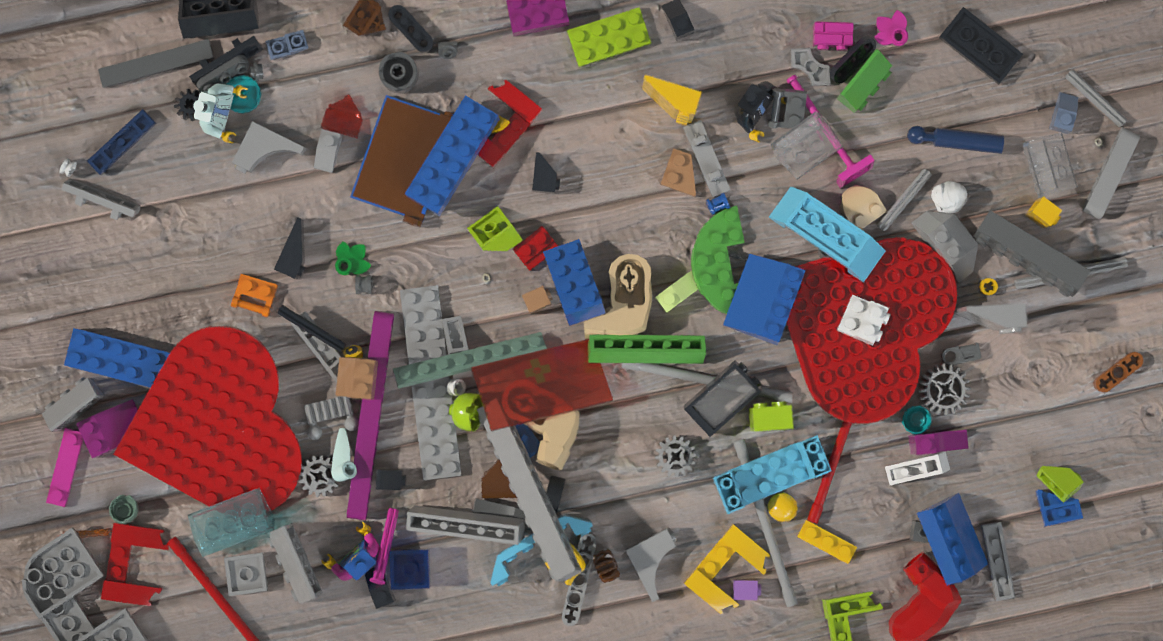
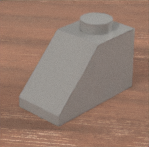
[314,129,343,173]

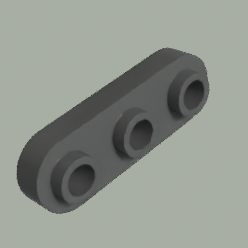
[196,55,249,93]

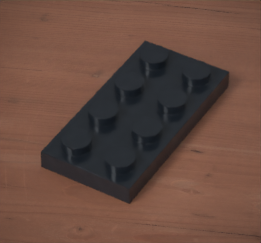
[939,7,1023,85]

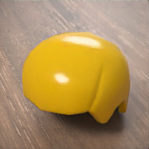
[768,492,798,522]

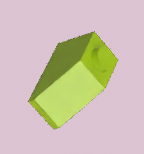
[1036,466,1084,503]

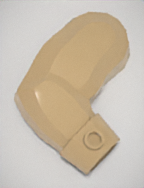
[584,254,652,339]
[502,380,580,471]

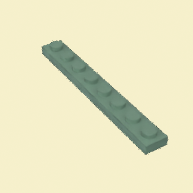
[393,332,547,389]

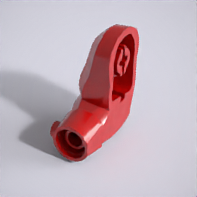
[889,551,962,641]

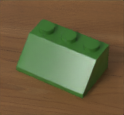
[837,49,892,113]

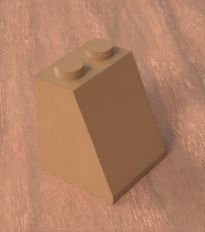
[335,357,378,400]

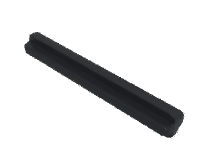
[277,305,346,352]

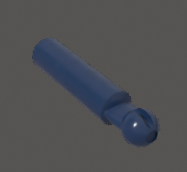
[907,126,1004,154]

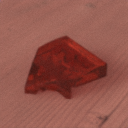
[321,94,363,139]

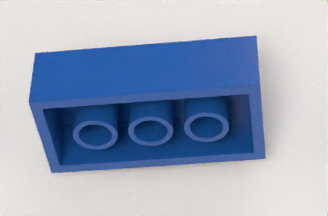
[543,239,606,326]

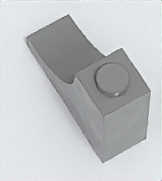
[232,121,306,174]
[625,528,677,602]

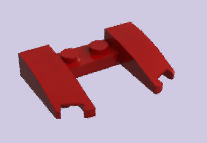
[478,80,542,169]
[101,522,169,606]

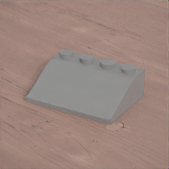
[954,303,1027,334]
[268,523,323,604]

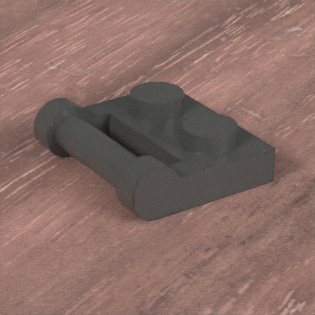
[768,88,807,130]

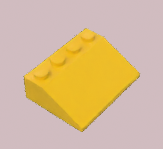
[642,75,701,126]

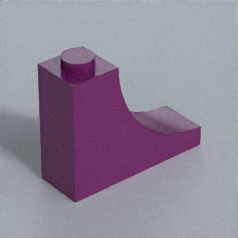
[908,430,969,455]

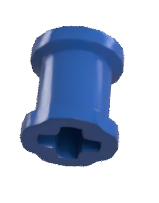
[706,193,730,216]

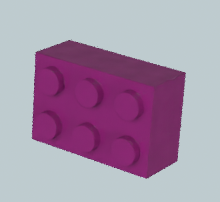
[506,0,569,37]

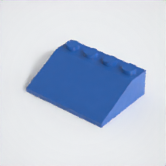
[723,254,805,345]
[917,493,988,585]

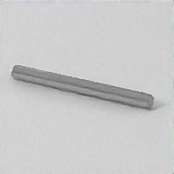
[1014,257,1128,289]

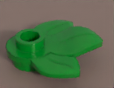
[335,241,371,276]

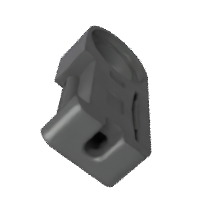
[941,342,982,365]

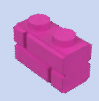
[813,21,853,51]

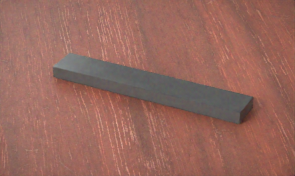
[98,39,214,88]

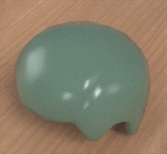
[109,495,139,524]

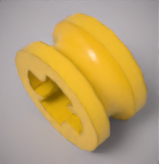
[979,278,998,295]

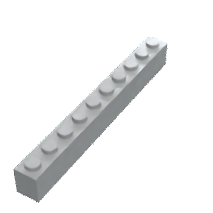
[477,399,582,582]

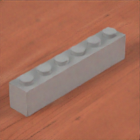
[407,505,525,545]

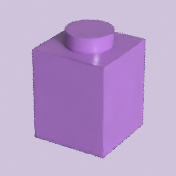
[733,579,761,600]

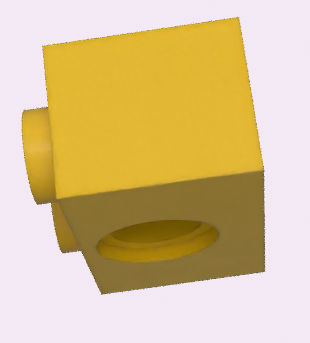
[1025,196,1062,229]

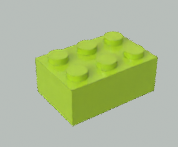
[748,401,793,432]

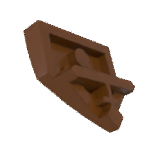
[342,0,386,36]
[481,459,517,498]

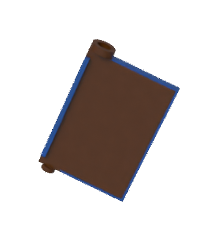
[350,95,453,228]

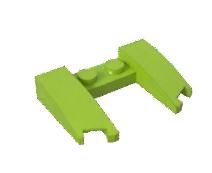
[822,591,883,641]

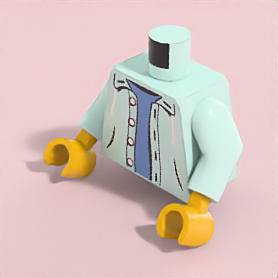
[194,83,248,144]

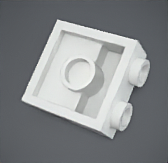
[837,295,890,346]

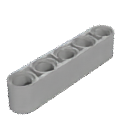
[1082,127,1140,219]

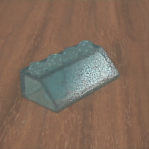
[188,488,275,557]

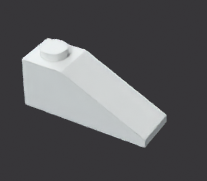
[885,451,950,485]

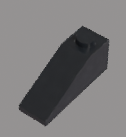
[274,217,306,280]

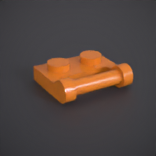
[231,274,278,318]

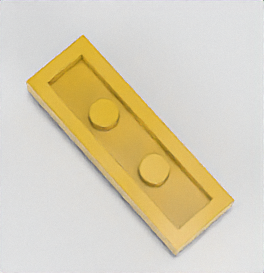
[797,520,857,564]

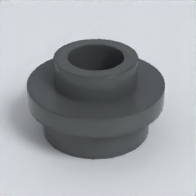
[250,62,263,82]

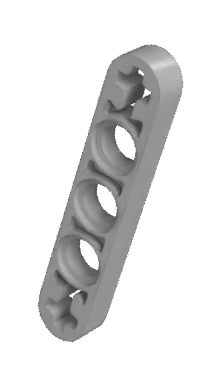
[562,533,596,626]

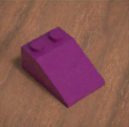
[76,399,138,458]

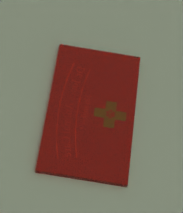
[471,339,613,431]

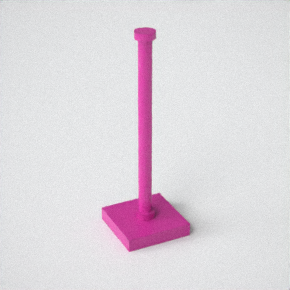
[786,74,875,189]

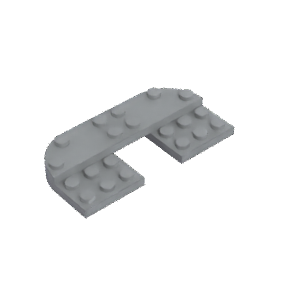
[22,527,148,641]

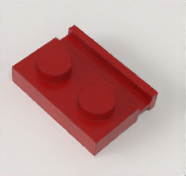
[512,226,558,271]

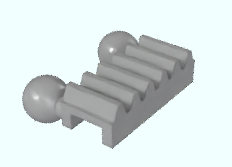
[304,396,359,440]

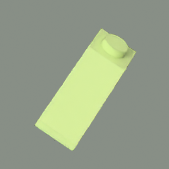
[655,270,698,313]

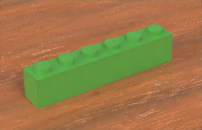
[588,335,706,364]

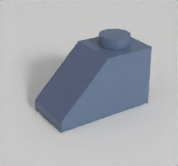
[1049,92,1078,134]

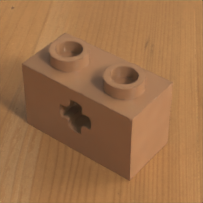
[522,286,553,314]

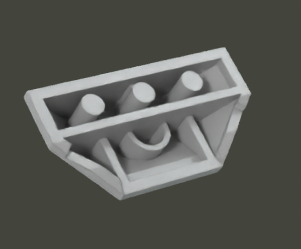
[911,211,978,283]

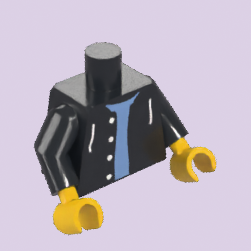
[737,81,786,143]

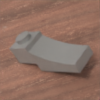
[442,316,472,380]

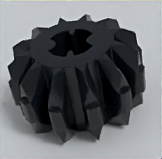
[174,89,199,121]

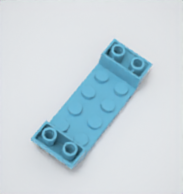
[769,187,886,283]
[713,435,832,514]
[490,514,593,586]

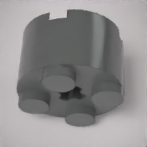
[379,52,419,93]

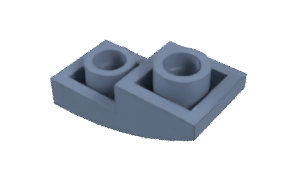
[265,30,308,61]

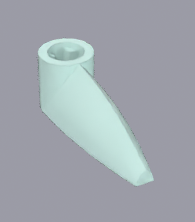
[332,428,357,482]

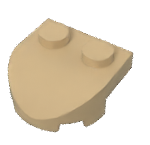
[839,185,887,229]

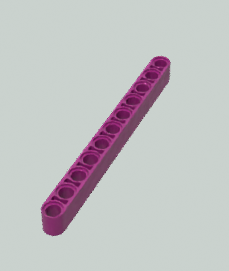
[347,311,394,521]

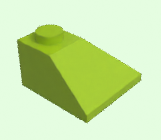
[467,206,523,251]

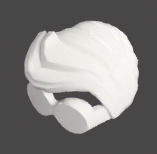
[931,181,967,213]

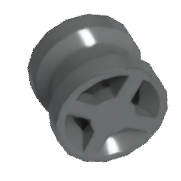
[355,275,372,294]

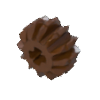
[593,549,620,583]

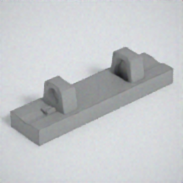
[683,120,730,198]
[62,178,141,220]
[291,311,341,383]

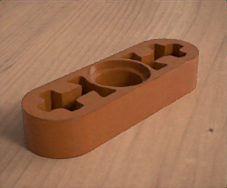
[1094,352,1143,392]

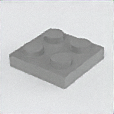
[224,552,268,596]

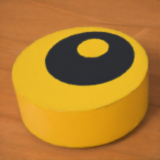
[343,345,363,359]

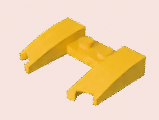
[684,524,770,614]

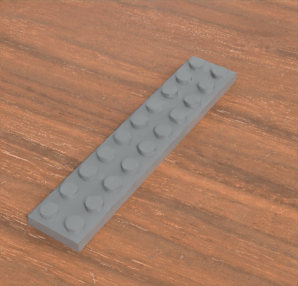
[400,285,462,480]

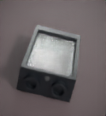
[684,360,762,437]

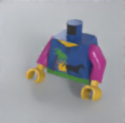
[321,522,380,581]

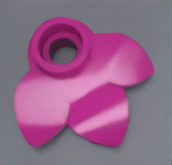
[874,10,908,46]

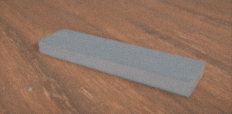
[981,522,1015,601]

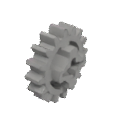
[655,436,697,477]
[299,455,339,497]

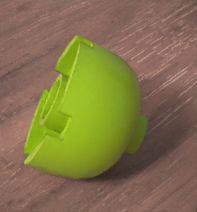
[449,393,483,432]

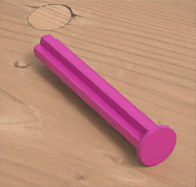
[370,508,399,585]

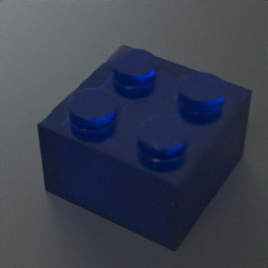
[389,548,431,590]

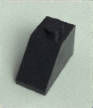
[661,0,695,41]
[532,152,560,194]
[376,469,406,490]
[365,567,396,609]

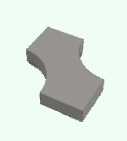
[790,48,831,86]

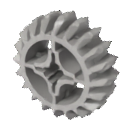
[918,363,971,415]

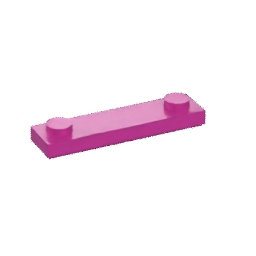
[46,428,83,507]

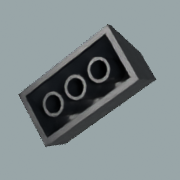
[178,0,259,39]

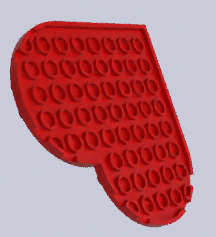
[786,237,957,424]
[113,326,302,517]

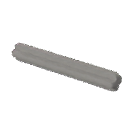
[1065,70,1127,127]
[877,169,932,231]

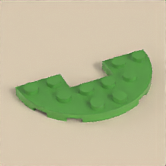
[691,206,745,314]

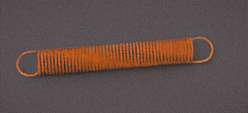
[76,529,112,538]

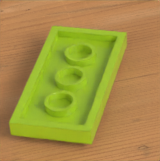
[567,7,651,67]

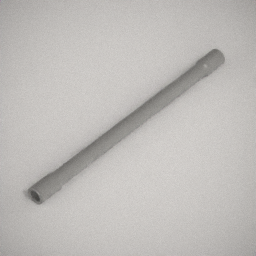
[621,363,793,403]
[733,439,798,607]

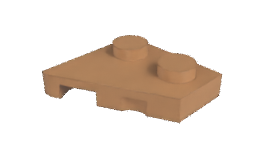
[660,148,696,197]

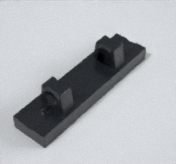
[189,36,263,87]

